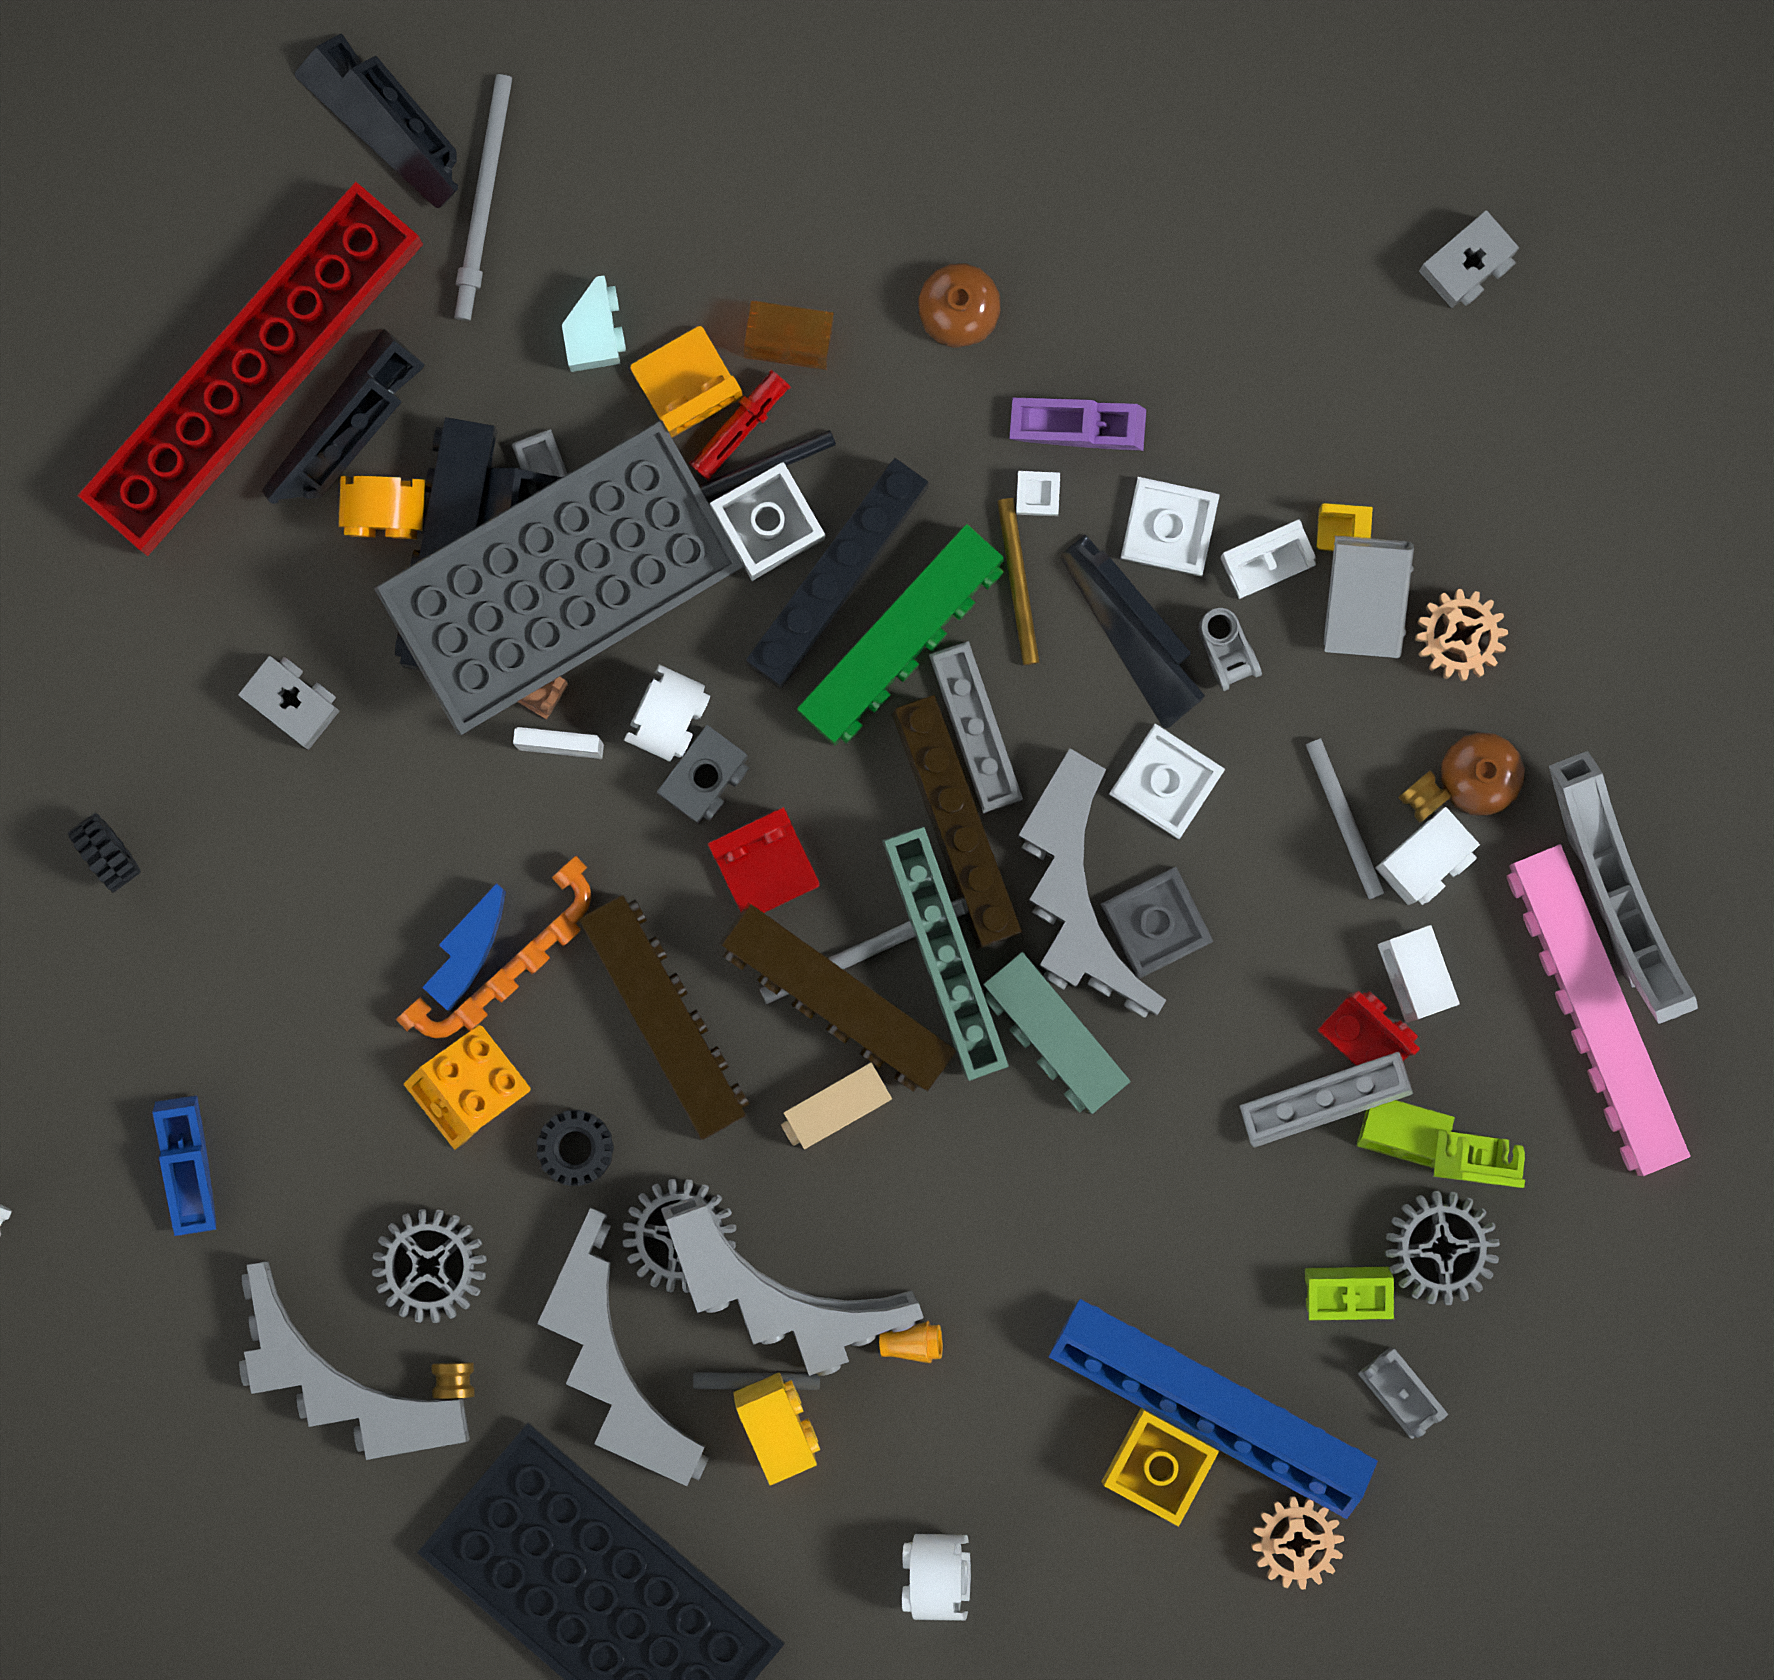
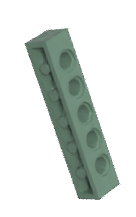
[882,826,1009,1081]

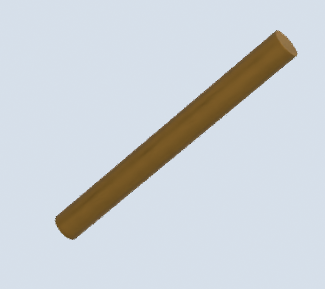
[997,498,1039,665]

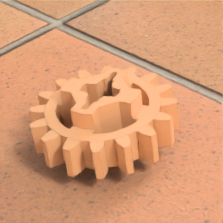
[1415,589,1508,681]
[1251,1496,1344,1590]

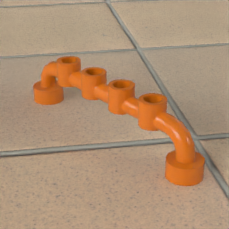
[396,856,592,1039]

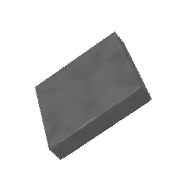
[1100,867,1214,979]

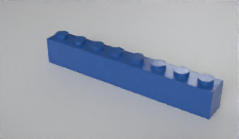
[1049,1299,1378,1519]

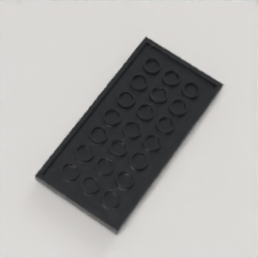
[417,1422,785,1680]

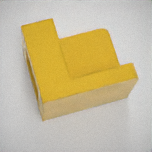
[1316,503,1373,551]

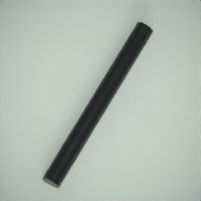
[698,430,836,500]

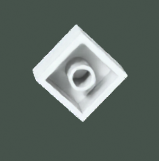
[710,462,825,581]
[1375,807,1480,905]

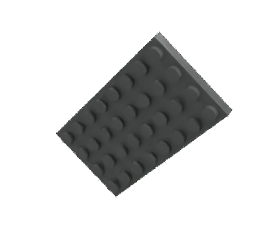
[374,420,744,735]

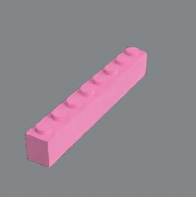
[1507,844,1691,1176]

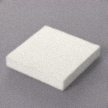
[1120,477,1220,577]
[1109,724,1225,840]
[513,727,604,759]

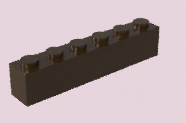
[891,695,1022,949]
[579,895,750,1141]
[719,902,957,1092]

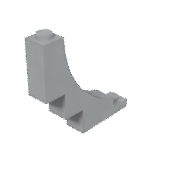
[537,1207,709,1486]

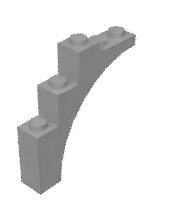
[1018,749,1166,1018]
[1549,751,1698,1024]
[661,1194,924,1376]
[239,1262,470,1460]

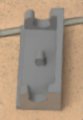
[1357,1347,1449,1439]

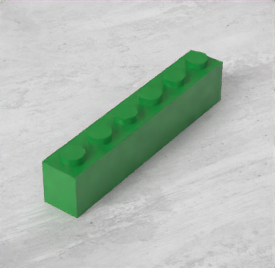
[797,524,1004,746]

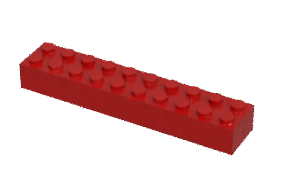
[77,181,423,556]

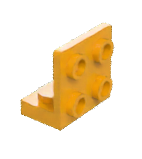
[630,326,743,438]
[404,1025,531,1150]

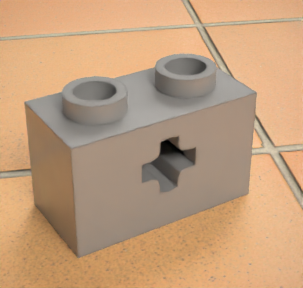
[1419,210,1519,309]
[238,656,339,750]

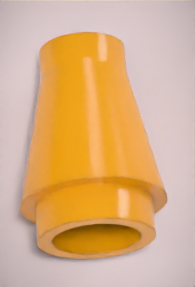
[879,1321,943,1363]

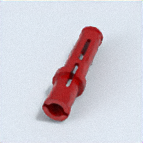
[688,370,791,481]

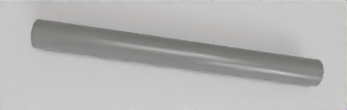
[1306,738,1384,899]

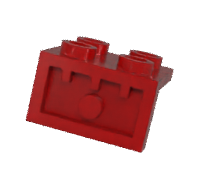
[708,807,820,913]
[1317,991,1420,1066]

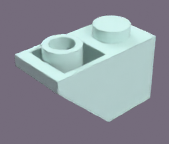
[562,276,626,372]

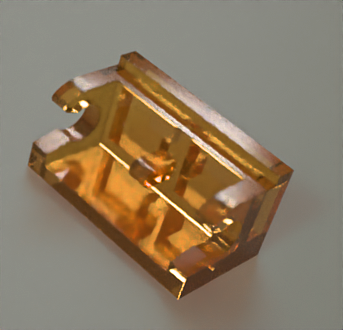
[744,301,834,370]

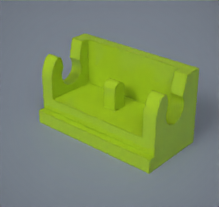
[1356,1100,1455,1168]
[1433,1130,1525,1188]
[1305,1267,1394,1320]

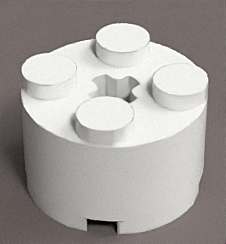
[624,664,710,761]
[902,1534,971,1621]

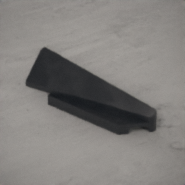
[295,33,458,209]
[262,329,425,504]
[1061,534,1205,728]

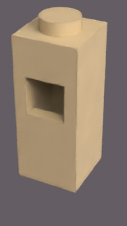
[781,1063,892,1150]

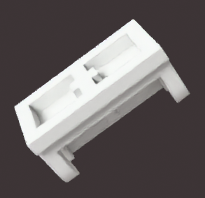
[1220,519,1316,599]
[1377,925,1460,1023]

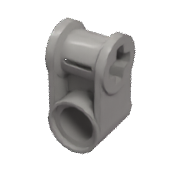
[1198,608,1262,692]

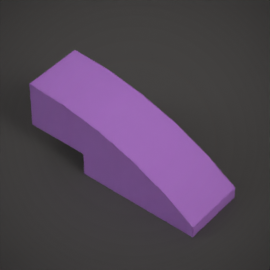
[1009,398,1146,451]

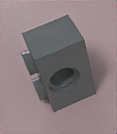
[657,725,750,825]

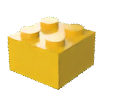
[733,1372,820,1486]
[1101,1408,1219,1527]

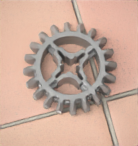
[623,1179,736,1293]
[1385,1191,1500,1305]
[372,1209,487,1323]

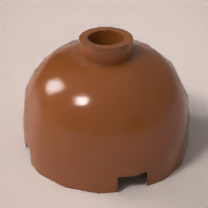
[918,263,1001,348]
[1440,732,1525,816]

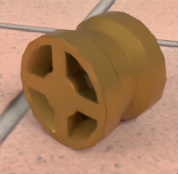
[1398,771,1451,823]
[432,1362,475,1399]

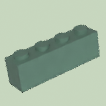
[983,952,1131,1114]

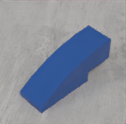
[422,884,506,1011]
[153,1095,217,1236]

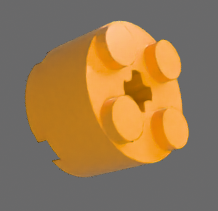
[339,476,425,539]

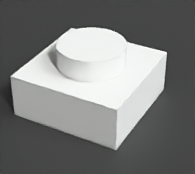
[1016,471,1060,516]

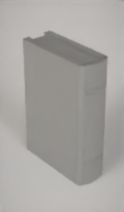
[1323,535,1414,658]

